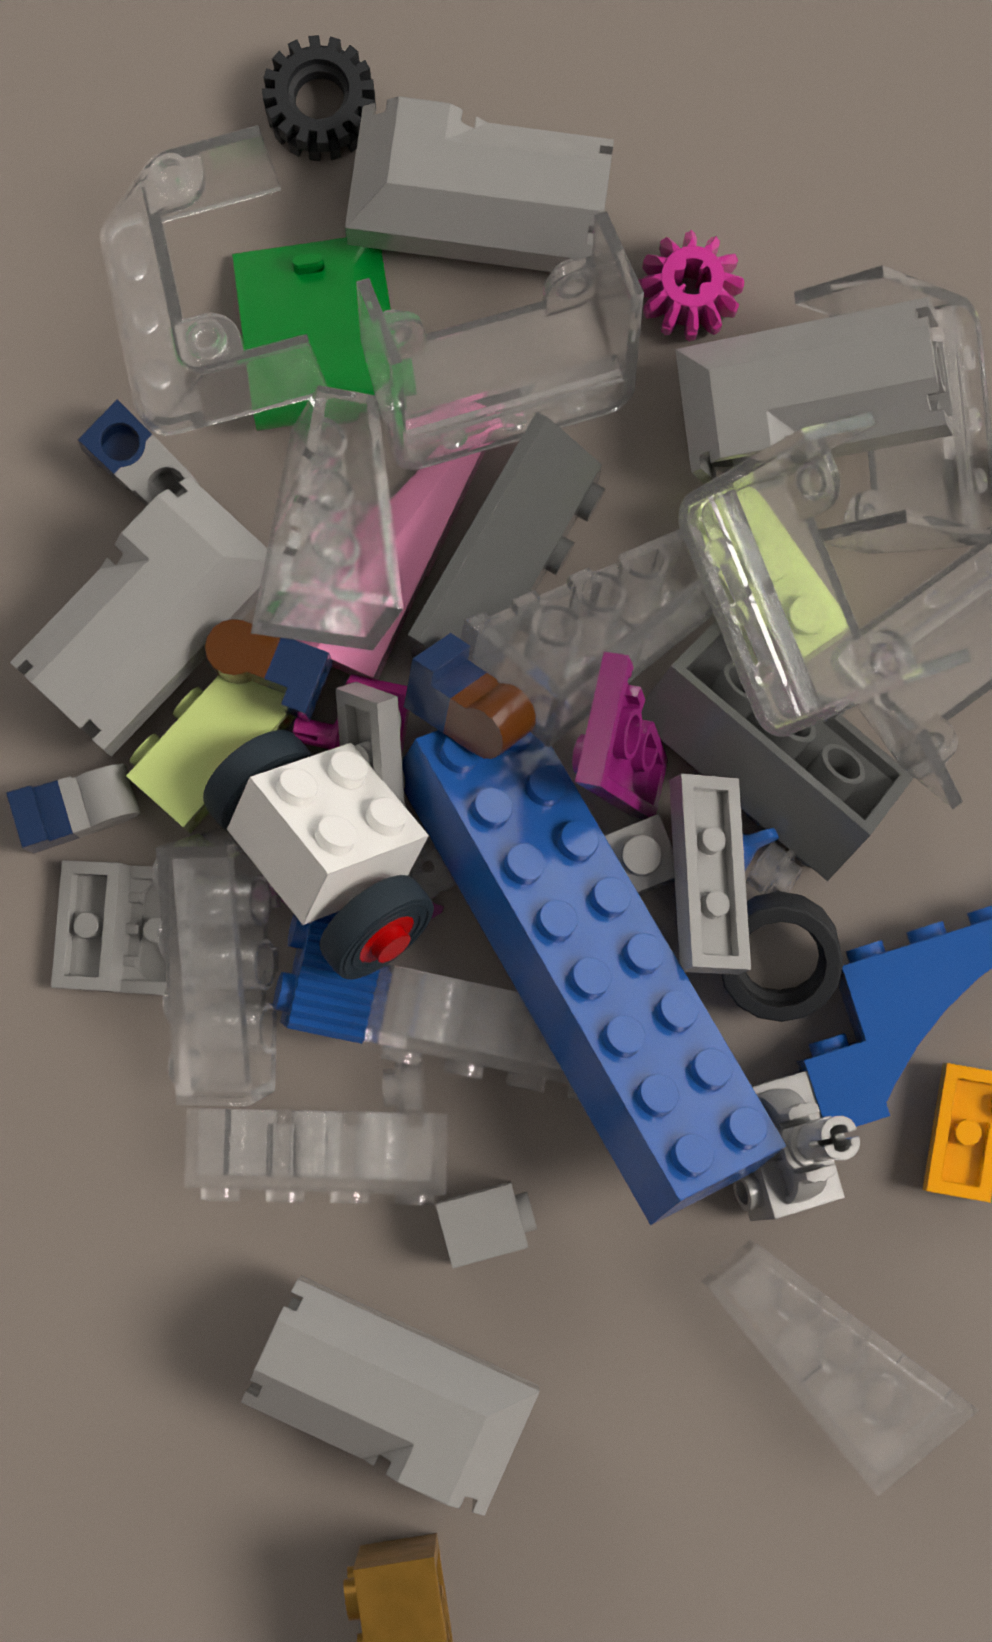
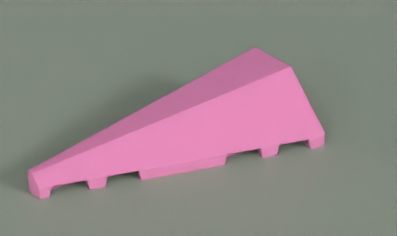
[268,399,504,680]

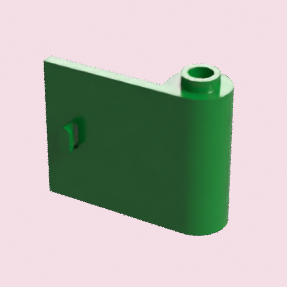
[232,237,416,431]

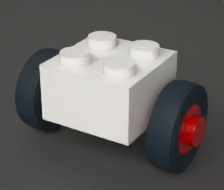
[203,730,434,980]

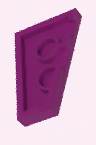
[572,651,668,819]

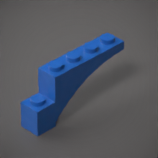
[796,906,992,1127]

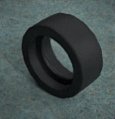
[721,891,843,1022]

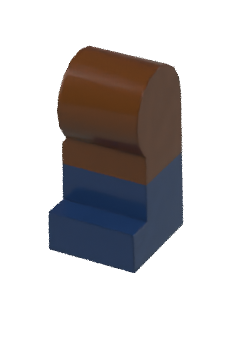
[205,619,333,722]
[403,633,536,759]

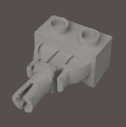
[733,1071,860,1221]

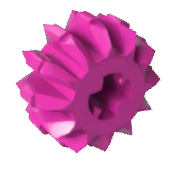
[637,230,744,342]

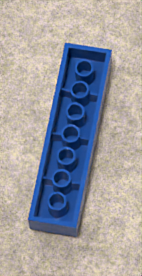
[402,720,787,1226]

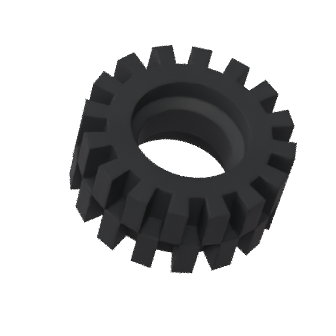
[262,35,376,161]

